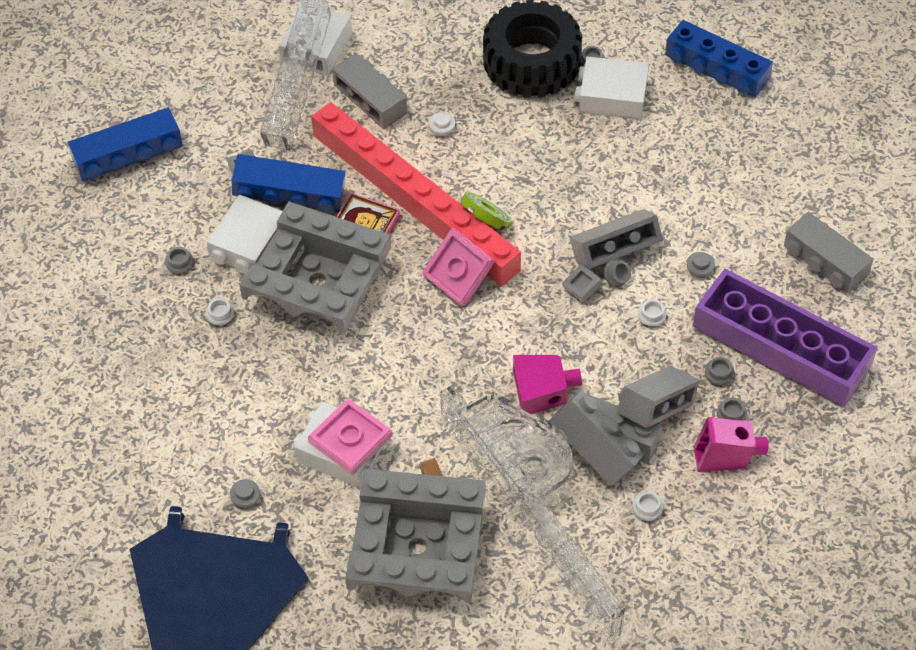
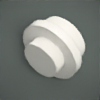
[429,112,455,137]
[206,298,234,325]
[638,299,667,327]
[633,491,663,521]

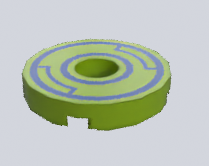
[460,191,511,230]

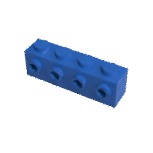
[665,20,773,98]
[67,107,183,181]
[231,154,346,213]

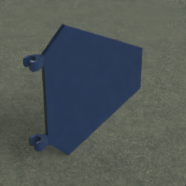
[129,506,309,650]

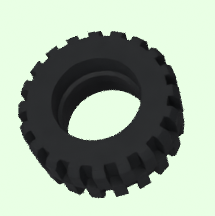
[483,0,582,98]

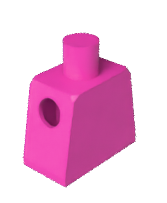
[513,355,582,416]
[693,417,769,472]

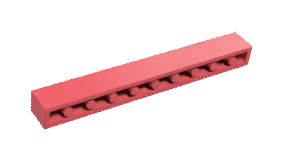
[311,102,521,287]

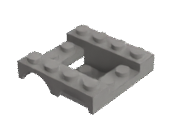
[239,201,391,333]
[345,468,486,603]

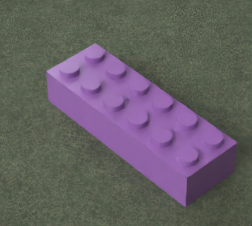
[693,268,877,407]

